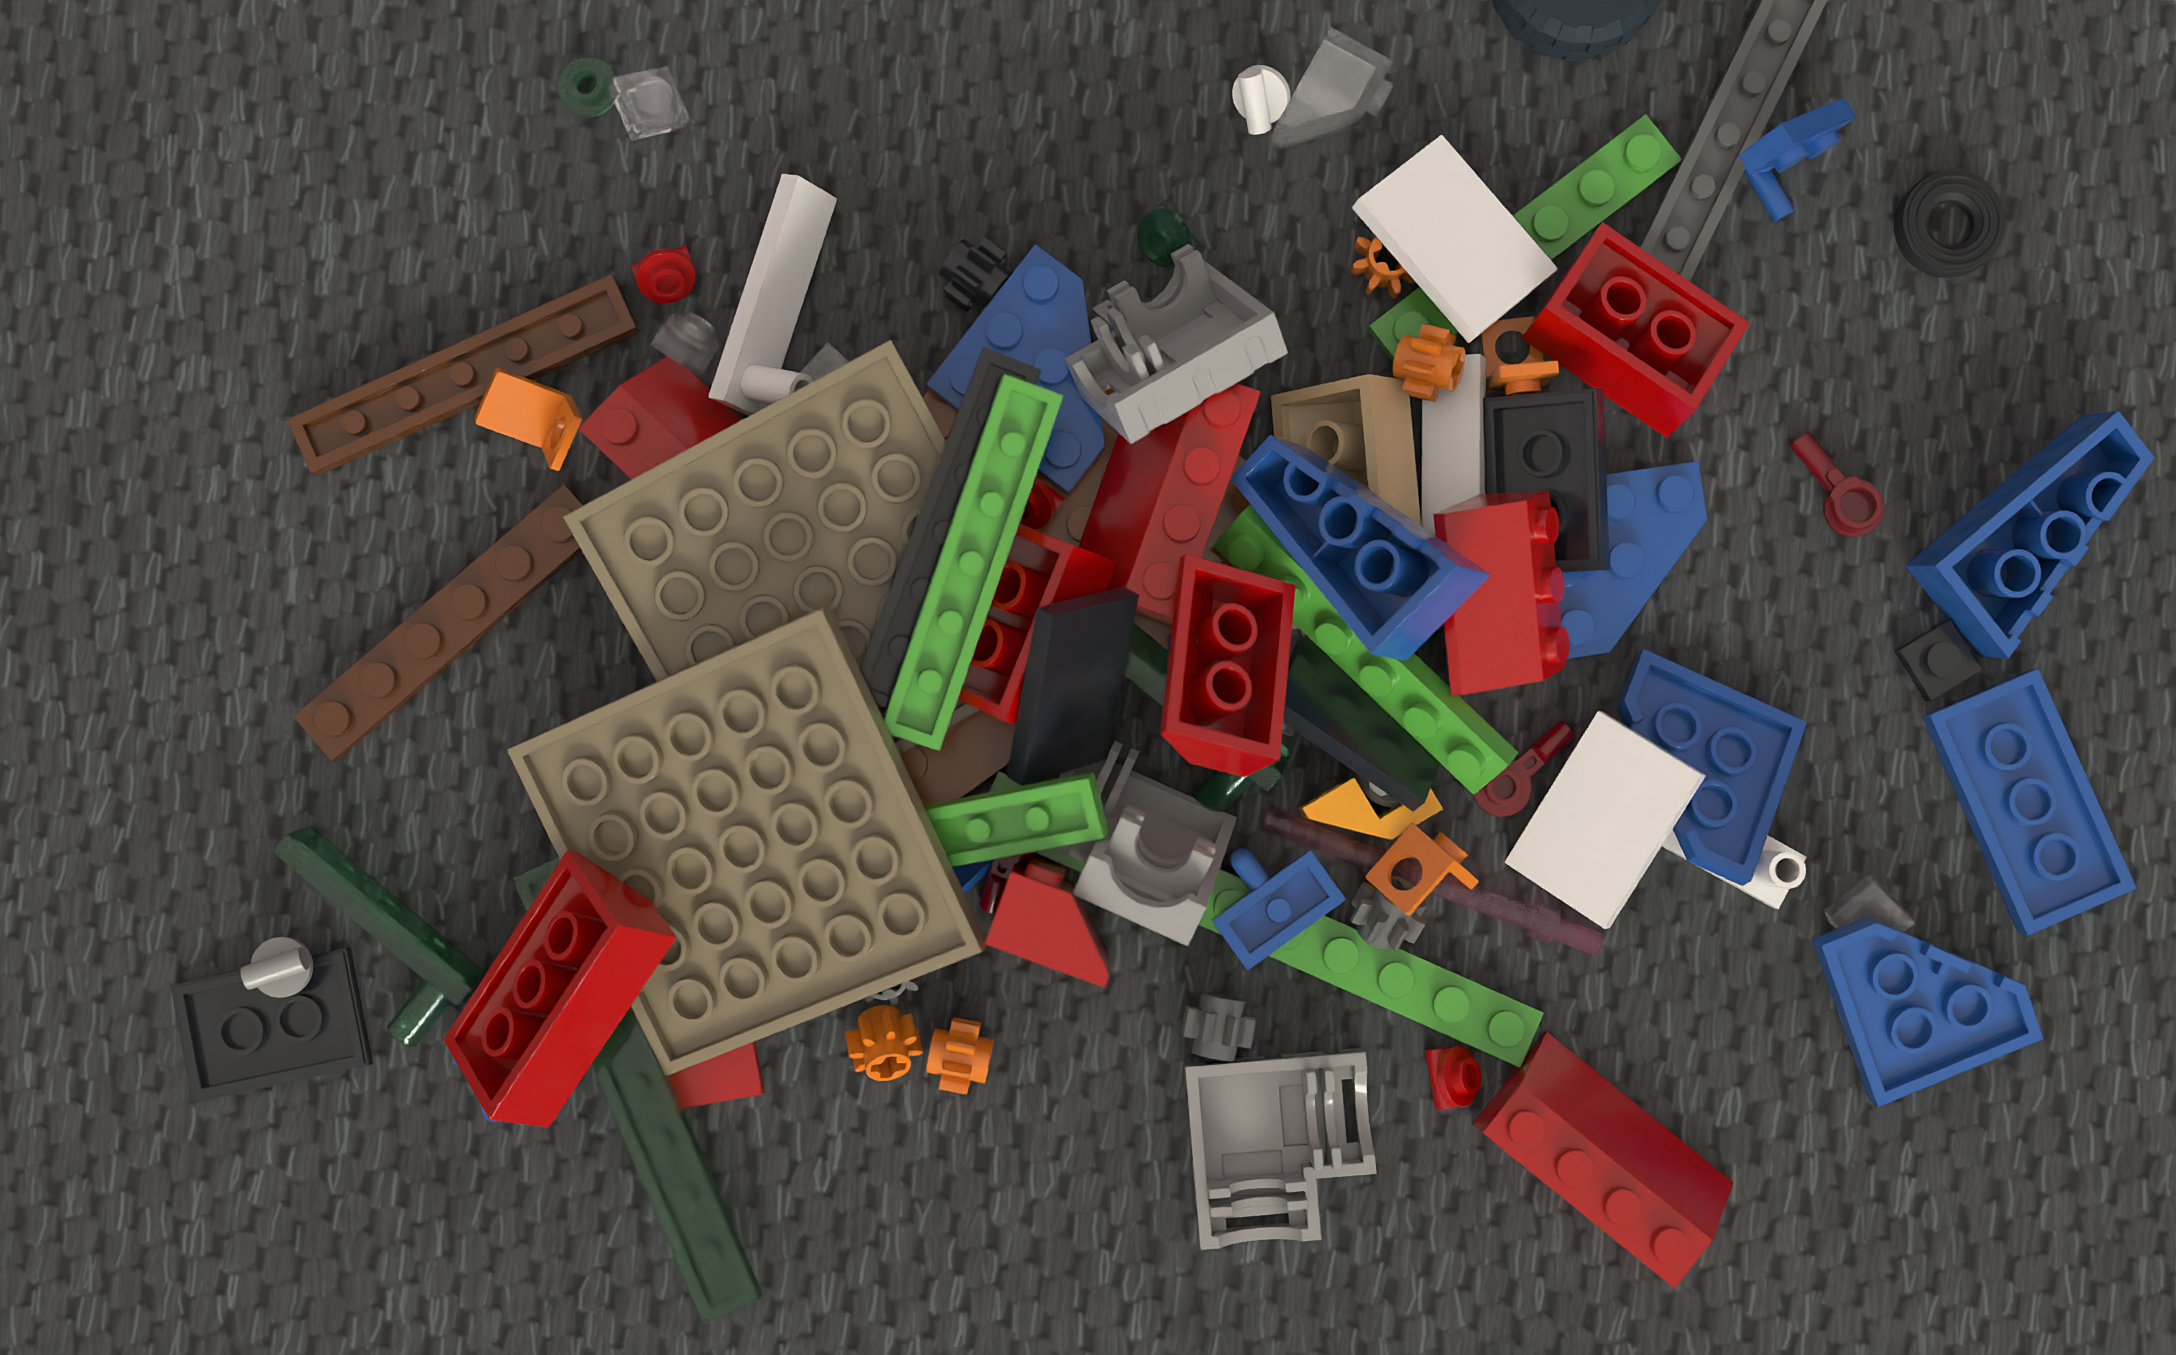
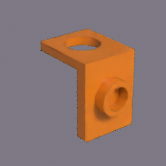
[1481,316,1559,396]
[474,368,582,471]
[1366,823,1479,916]

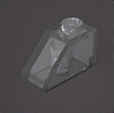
[1270,27,1394,149]

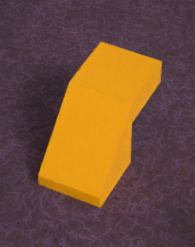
[1298,778,1443,840]

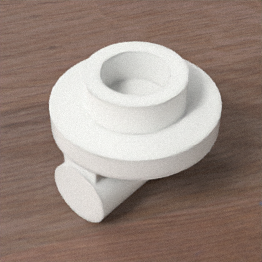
[1232,65,1290,135]

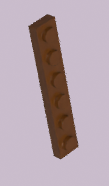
[287,274,640,476]
[293,484,584,762]

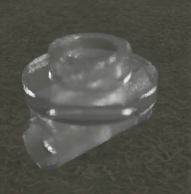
[650,312,719,377]

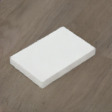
[1352,135,1558,343]
[1504,711,1706,929]

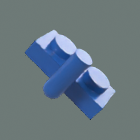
[1738,97,1856,223]
[1211,848,1346,971]

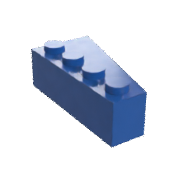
[1905,411,2155,659]
[1230,435,1491,661]

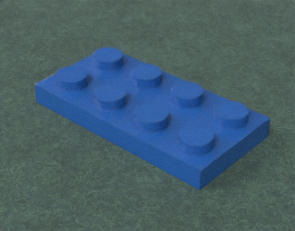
[1922,669,2137,936]

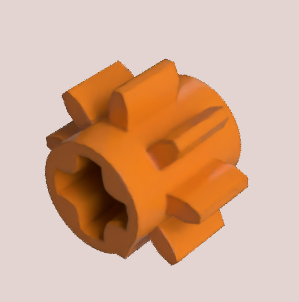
[1350,234,1416,299]
[1393,323,1466,402]
[845,1005,923,1081]
[926,1017,994,1095]

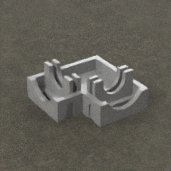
[1065,244,1288,444]
[1055,741,1237,946]
[1184,1048,1377,1250]

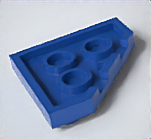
[926,244,1105,496]
[1559,461,1708,659]
[1617,649,1807,886]
[1812,917,2043,1107]

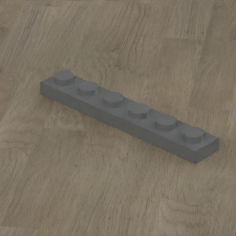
[1638,0,1827,281]

